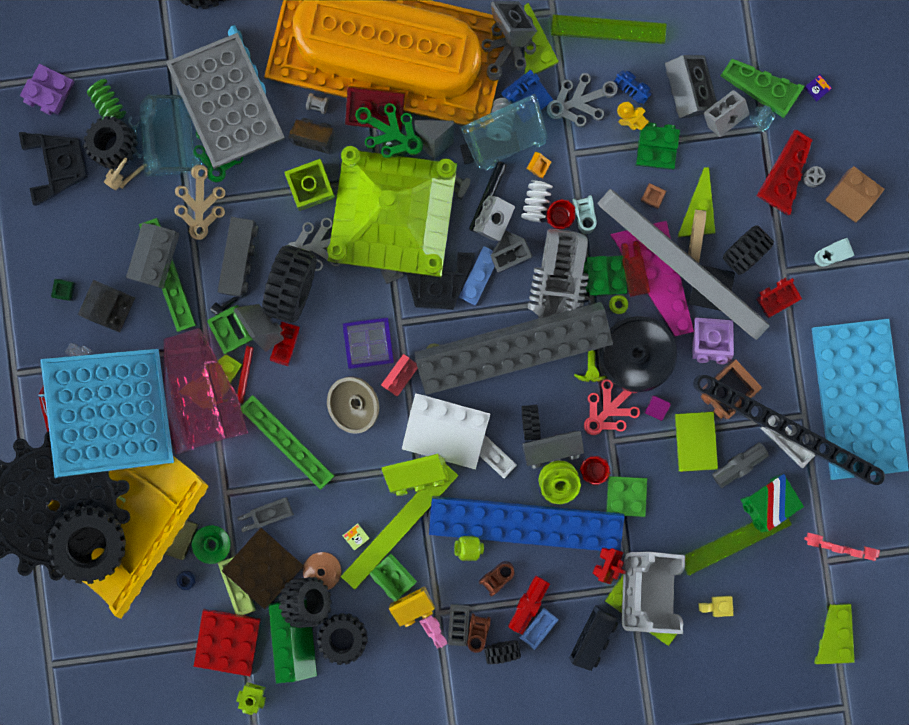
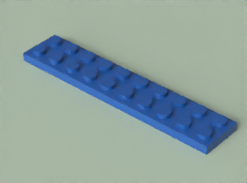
[429,496,625,551]

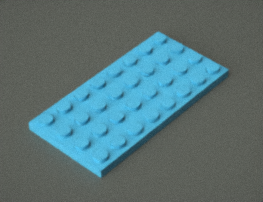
[811,319,909,480]

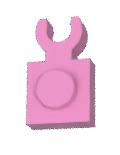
[419,615,448,649]

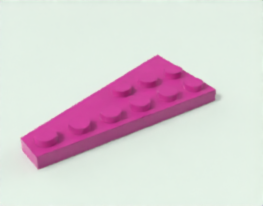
[610,221,694,337]

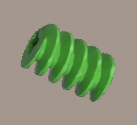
[87,79,126,119]

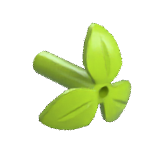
[574,350,607,382]

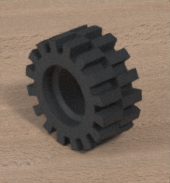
[522,405,541,440]
[484,640,521,664]

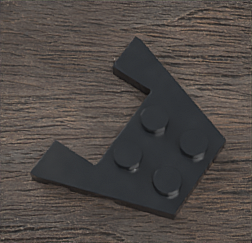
[19,132,87,206]
[406,252,475,310]

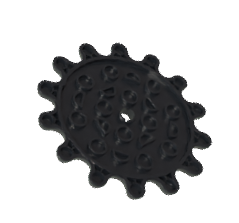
[0,431,130,581]

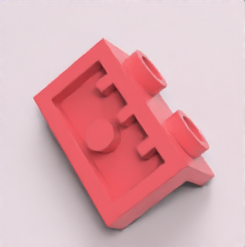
[381,354,418,396]

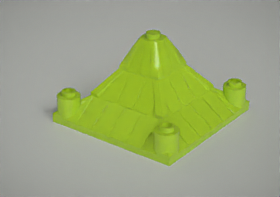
[327,146,457,277]

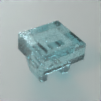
[750,105,776,132]

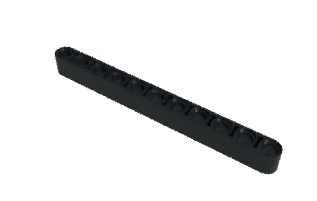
[693,375,885,485]

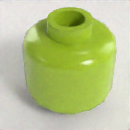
[454,536,484,561]

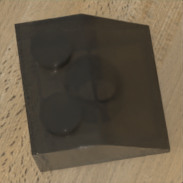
[288,118,335,154]

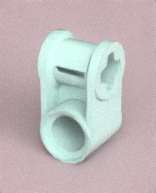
[572,195,597,234]
[814,238,855,267]

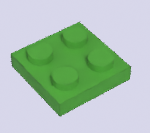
[606,476,647,517]

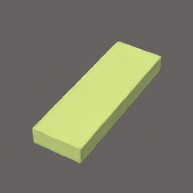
[218,557,256,615]

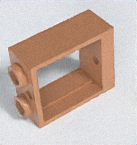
[700,359,762,419]

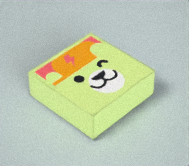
[342,523,369,551]

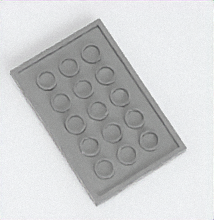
[166,33,285,169]

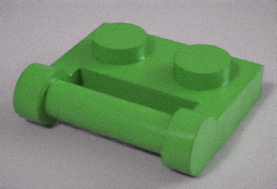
[207,305,253,355]

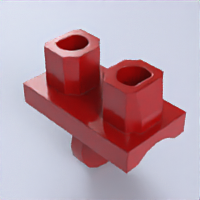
[593,548,627,585]

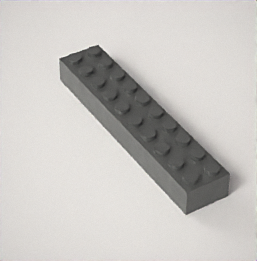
[415,302,613,395]

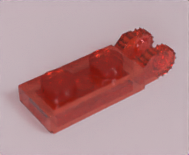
[621,241,650,297]

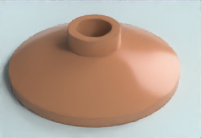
[303,552,341,590]

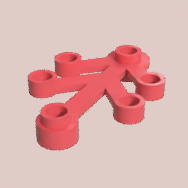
[584,379,640,435]
[804,533,880,561]

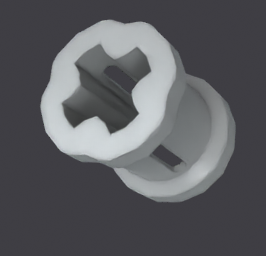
[306,93,329,115]

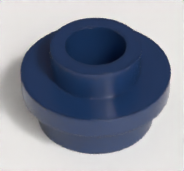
[176,571,196,590]

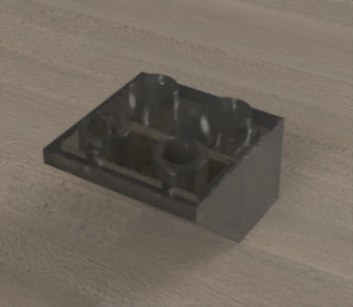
[78,280,135,332]

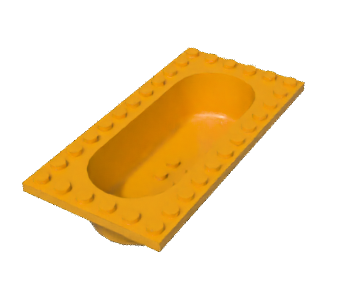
[264,0,506,131]

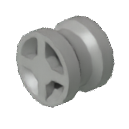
[803,166,826,188]

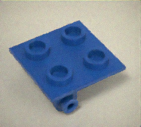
[501,70,553,123]
[614,70,653,105]

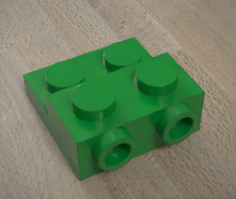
[636,122,680,170]
[583,255,627,297]

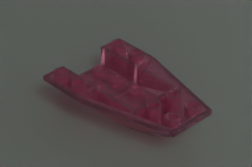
[164,328,248,455]

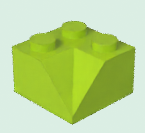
[284,159,335,211]

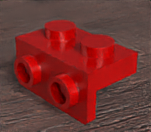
[756,278,802,318]

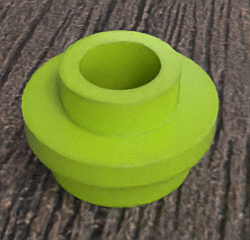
[609,295,628,314]

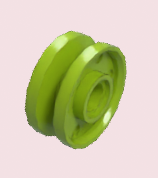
[538,460,581,504]

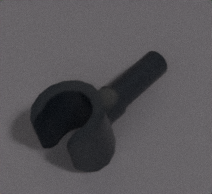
[210,297,237,315]

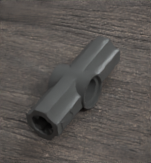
[711,442,769,488]

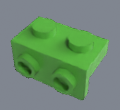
[370,553,417,602]

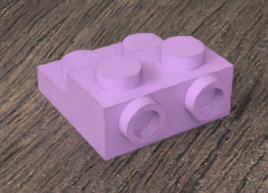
[692,318,734,364]

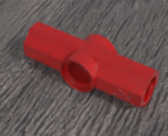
[508,576,550,635]

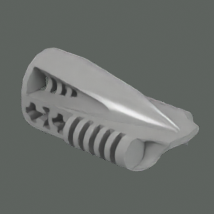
[528,229,589,318]

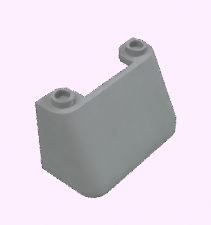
[622,552,685,634]

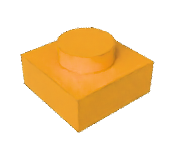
[527,152,551,179]

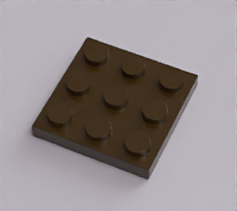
[222,527,304,610]

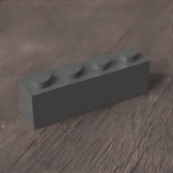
[217,217,258,298]

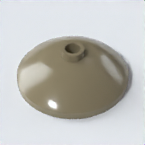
[327,376,379,433]

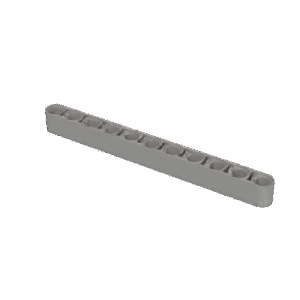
[597,189,770,340]

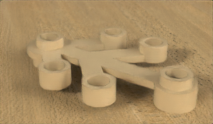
[174,164,225,240]

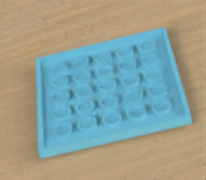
[40,349,174,478]

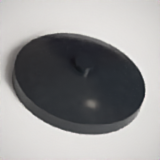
[599,316,677,392]

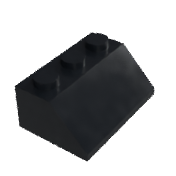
[569,606,618,671]

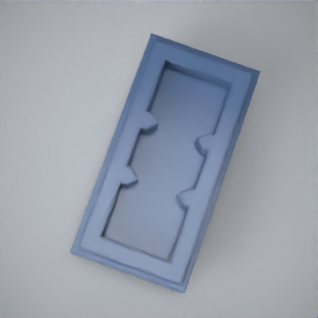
[519,607,559,650]

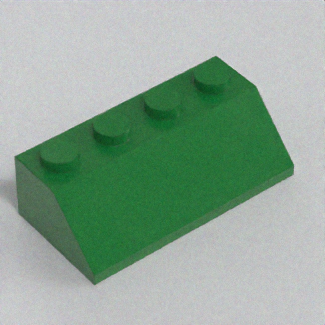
[269,599,317,684]

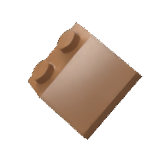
[825,166,885,223]

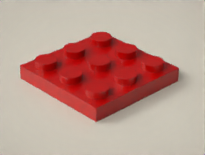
[193,609,261,677]

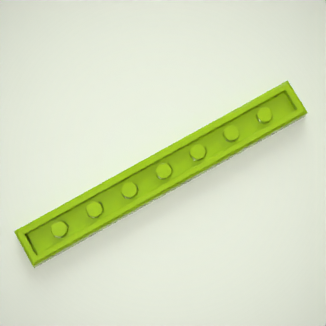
[341,464,459,589]

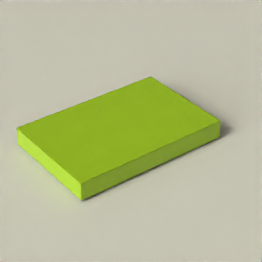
[675,412,718,472]

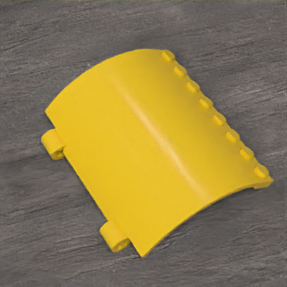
[48,456,208,619]

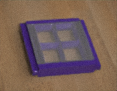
[343,318,394,369]

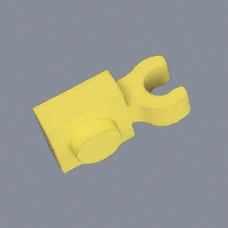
[699,596,734,617]

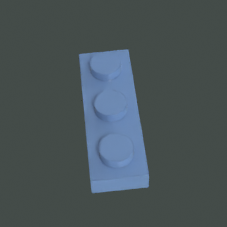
[458,246,495,306]

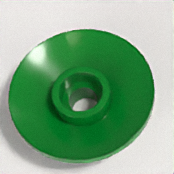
[192,525,231,564]

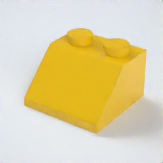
[389,586,435,627]

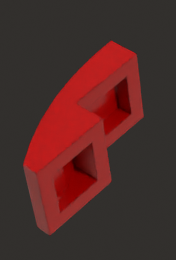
[270,322,300,366]

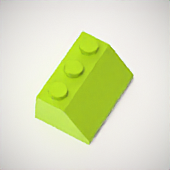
[381,454,449,496]

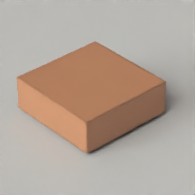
[641,183,666,209]

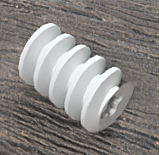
[521,180,553,223]

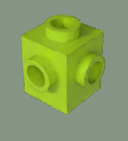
[236,682,266,715]

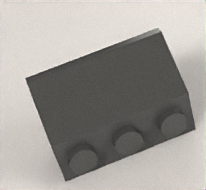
[665,55,717,118]
[126,223,180,289]
[522,430,584,469]

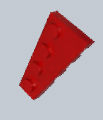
[757,130,812,216]

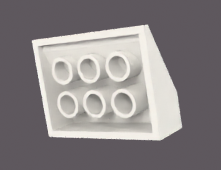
[402,393,491,470]

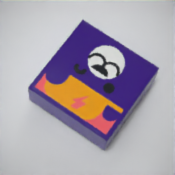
[804,74,832,102]

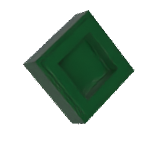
[51,279,75,301]

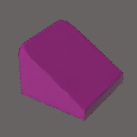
[644,396,671,421]

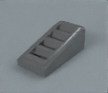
[448,604,470,646]

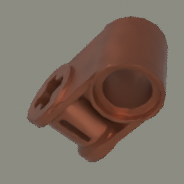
[479,561,514,597]
[467,613,491,653]

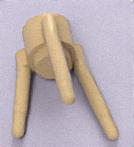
[104,158,147,191]

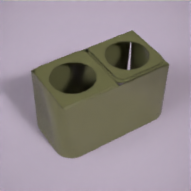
[164,519,199,560]

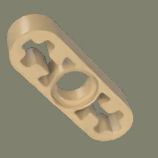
[688,210,706,263]

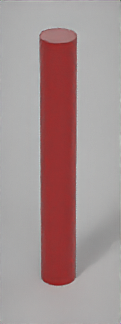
[236,346,254,404]

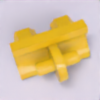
[617,102,649,130]

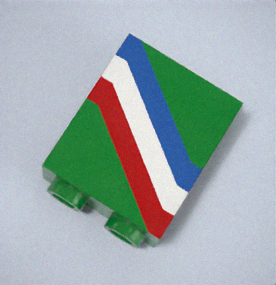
[740,474,804,532]

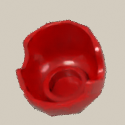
[547,199,575,230]
[580,456,610,485]

